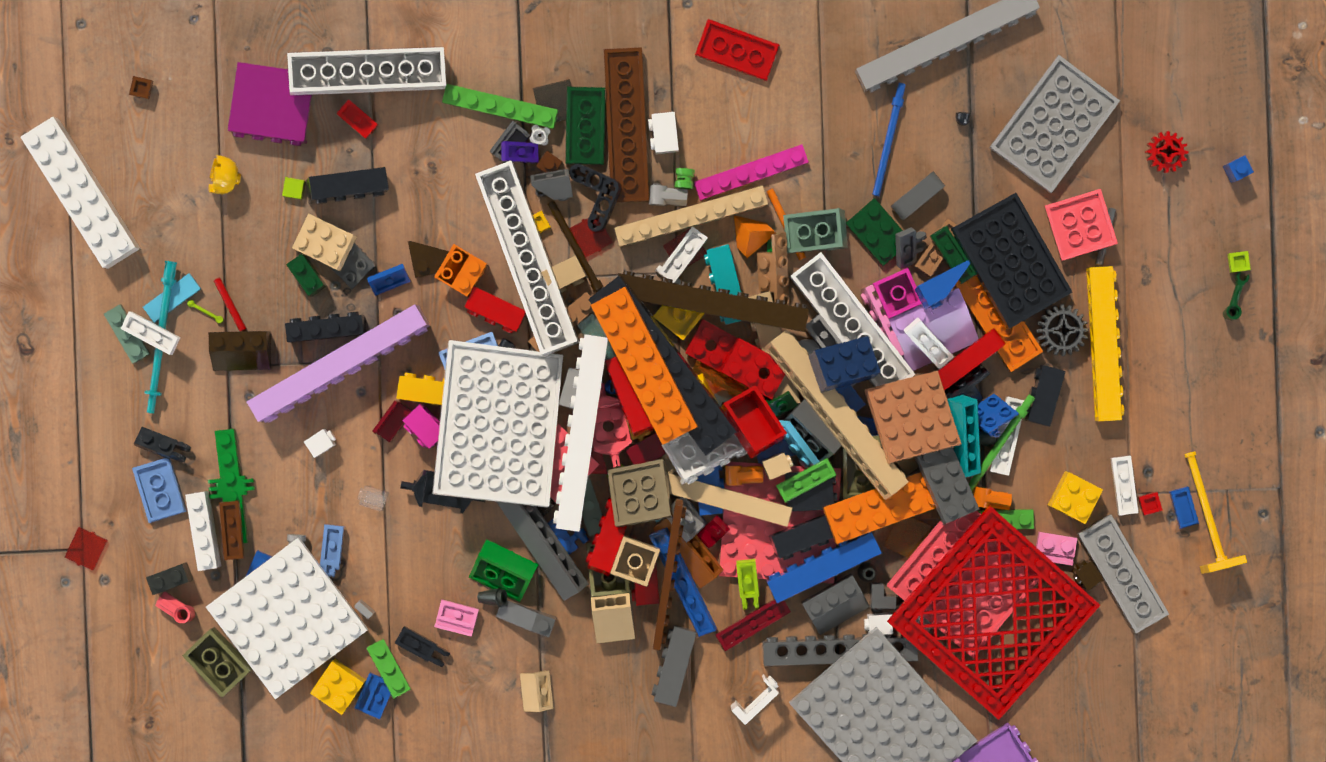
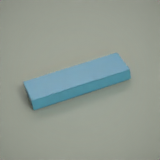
[143,273,201,323]

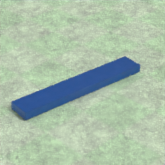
[649,528,717,637]

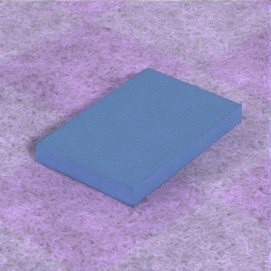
[132,458,187,523]

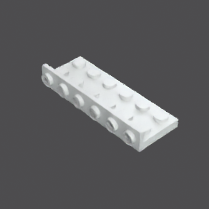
[662,395,764,485]

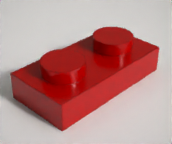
[336,99,378,139]

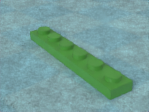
[442,84,558,129]

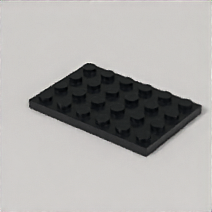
[951,193,1073,330]

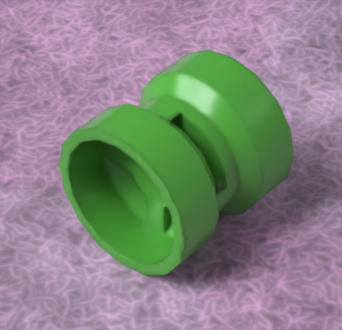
[675,168,695,189]

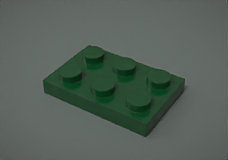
[846,198,903,266]

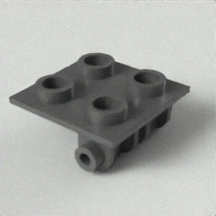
[331,243,376,289]

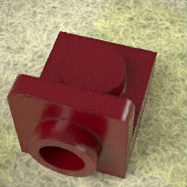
[697,515,730,549]

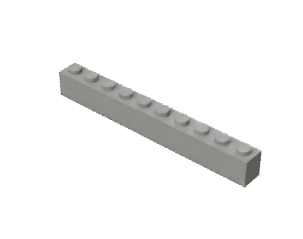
[855,0,1040,93]

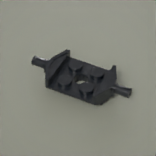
[400,470,486,514]

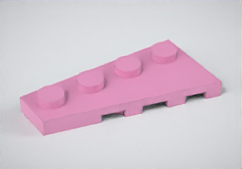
[860,284,904,356]

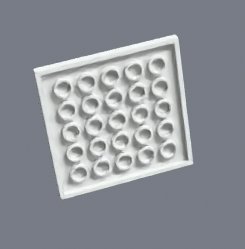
[206,537,368,699]

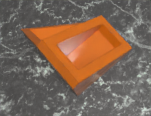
[734,215,776,258]

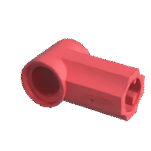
[155,592,195,623]

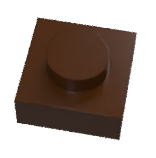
[129,76,154,100]
[536,151,563,173]

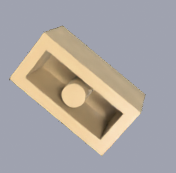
[541,255,586,293]
[761,452,793,480]

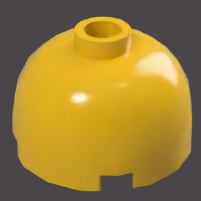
[208,155,241,194]

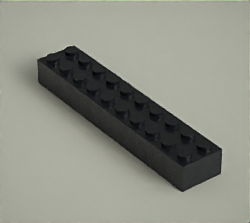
[588,276,739,456]

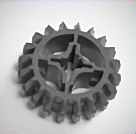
[1036,304,1089,356]

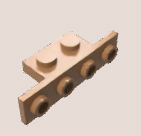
[757,232,790,305]

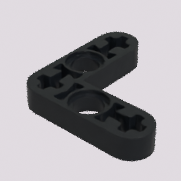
[569,164,622,232]

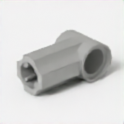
[649,185,688,206]

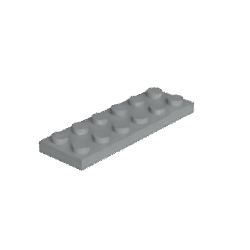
[1077,514,1169,633]

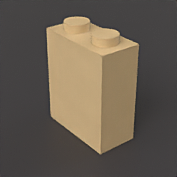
[591,593,635,643]

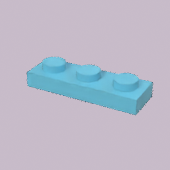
[779,420,820,468]

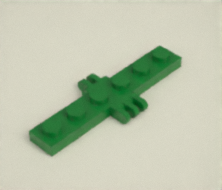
[208,429,255,543]

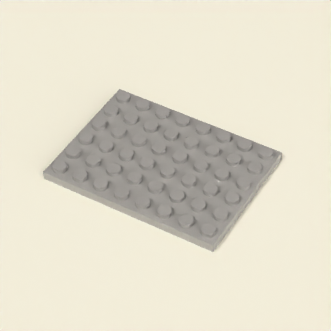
[789,627,977,762]

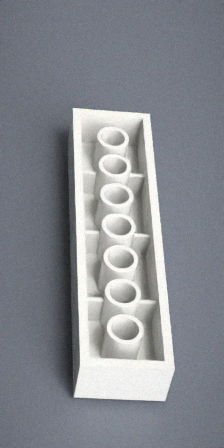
[287,47,446,95]
[21,117,141,269]

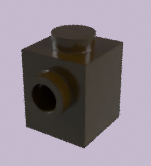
[1072,559,1104,591]

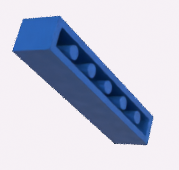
[766,532,882,603]

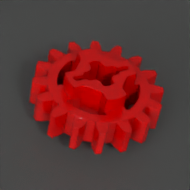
[1145,131,1189,173]

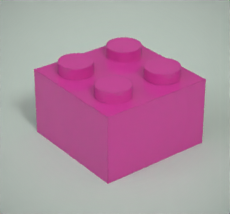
[871,268,922,319]
[402,404,440,449]

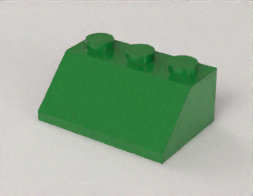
[468,539,538,602]

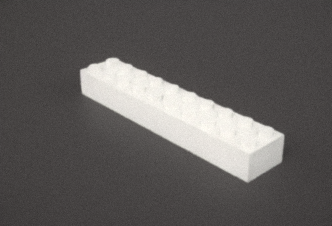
[475,161,579,356]
[553,334,608,532]

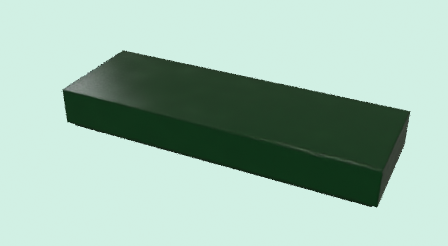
[930,226,976,284]

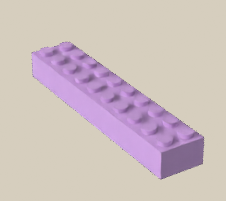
[247,304,430,423]

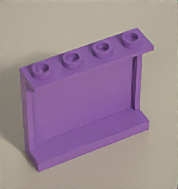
[952,722,1038,762]

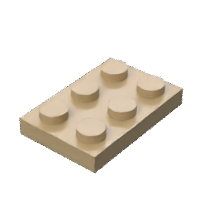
[292,213,357,271]

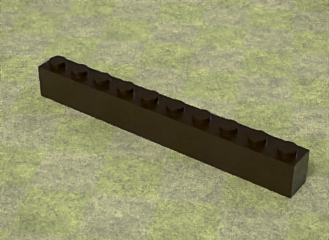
[618,270,810,332]

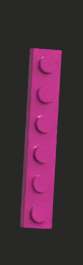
[694,144,809,201]

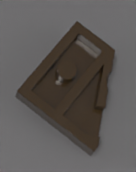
[408,241,449,278]

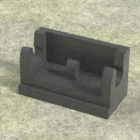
[490,120,530,163]

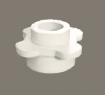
[530,125,550,146]

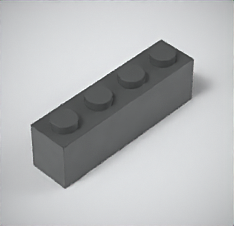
[651,625,696,707]

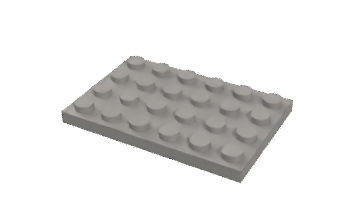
[989,55,1120,193]

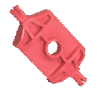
[593,383,632,468]

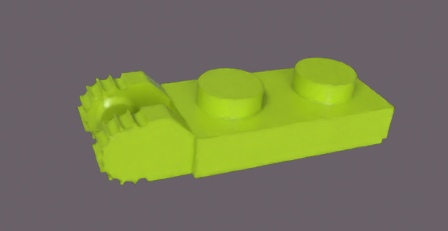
[736,559,759,610]

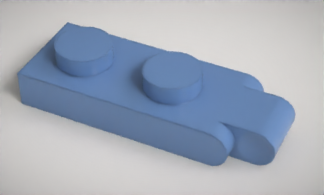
[320,524,345,577]

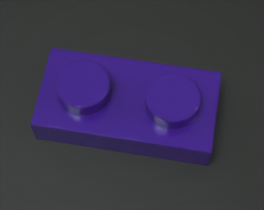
[501,141,539,163]

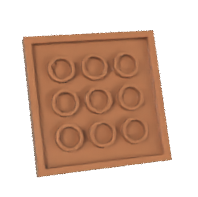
[865,371,961,464]

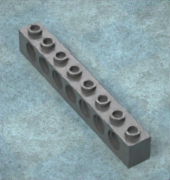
[762,634,918,666]

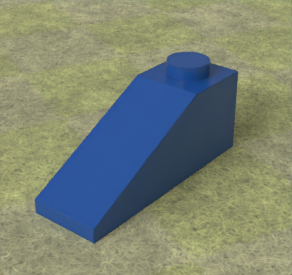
[915,260,970,310]

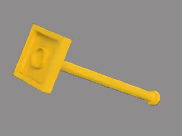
[1184,451,1247,574]

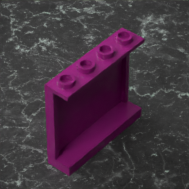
[228,62,312,146]

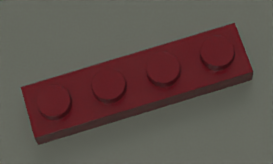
[715,599,791,651]

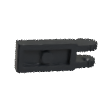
[134,427,191,462]
[395,626,450,667]

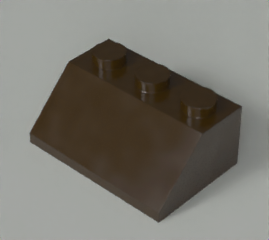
[208,331,271,371]

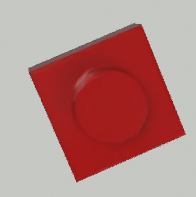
[1138,492,1163,516]

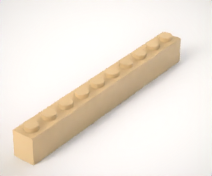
[764,329,908,500]

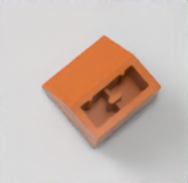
[434,244,488,297]

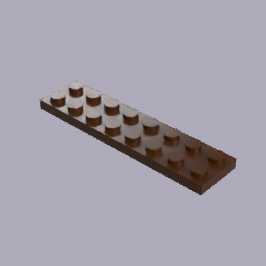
[604,47,649,203]

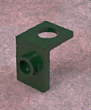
[763,391,798,417]

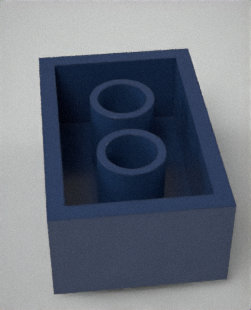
[808,336,880,393]

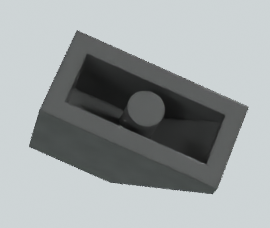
[530,169,573,201]

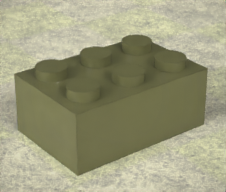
[182,627,253,697]

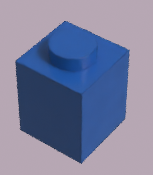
[1222,155,1254,183]

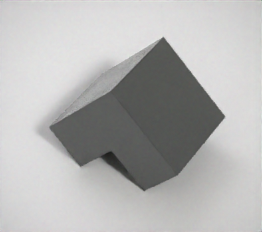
[869,582,896,609]

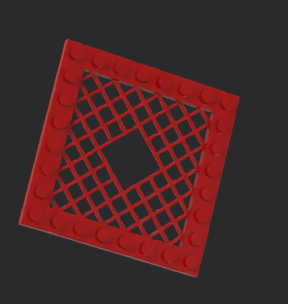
[887,505,1100,720]

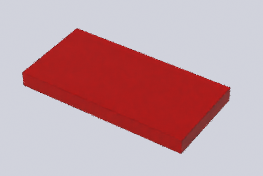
[695,19,780,82]

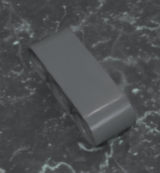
[891,171,945,221]

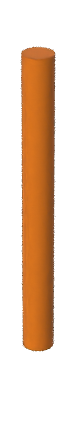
[766,188,806,261]

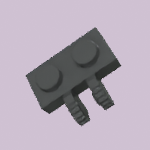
[896,227,927,269]

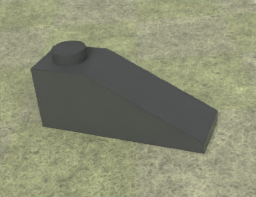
[496,600,556,637]

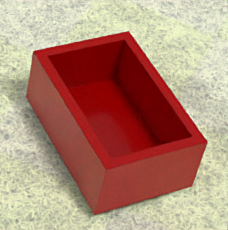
[721,385,787,458]

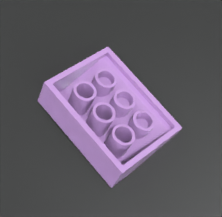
[889,288,978,371]

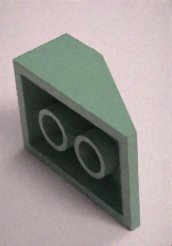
[783,208,848,253]

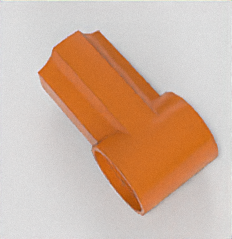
[725,466,763,486]
[973,487,1012,510]

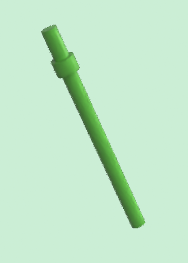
[968,394,1035,491]

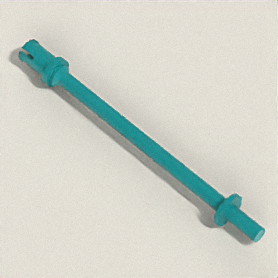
[144,261,177,414]

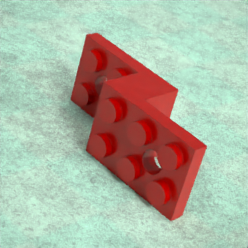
[685,319,785,399]

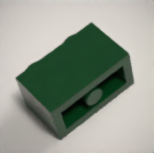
[286,253,327,297]

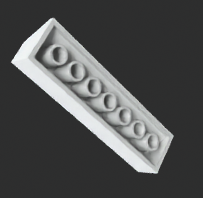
[790,253,915,387]

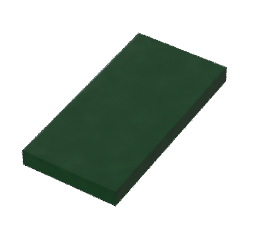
[565,87,605,165]

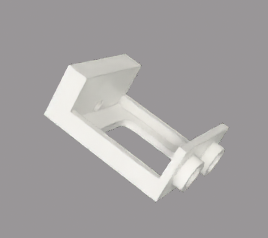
[731,674,779,725]

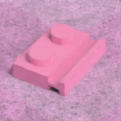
[1036,532,1077,566]
[434,599,479,637]

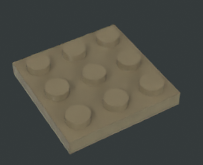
[607,459,673,528]

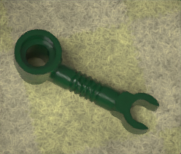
[1223,272,1249,320]

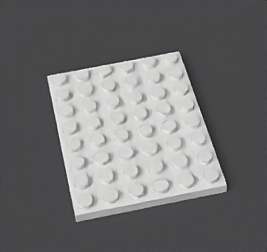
[433,340,563,507]

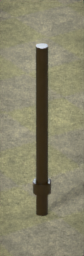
[547,201,604,293]

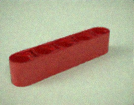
[937,328,1006,390]

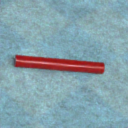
[213,278,247,332]

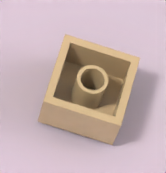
[610,536,660,586]

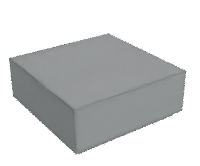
[355,599,375,619]

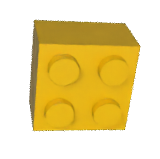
[1048,471,1103,524]
[310,659,366,715]

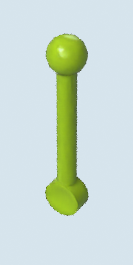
[187,300,224,323]

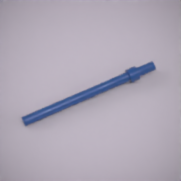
[872,83,906,197]

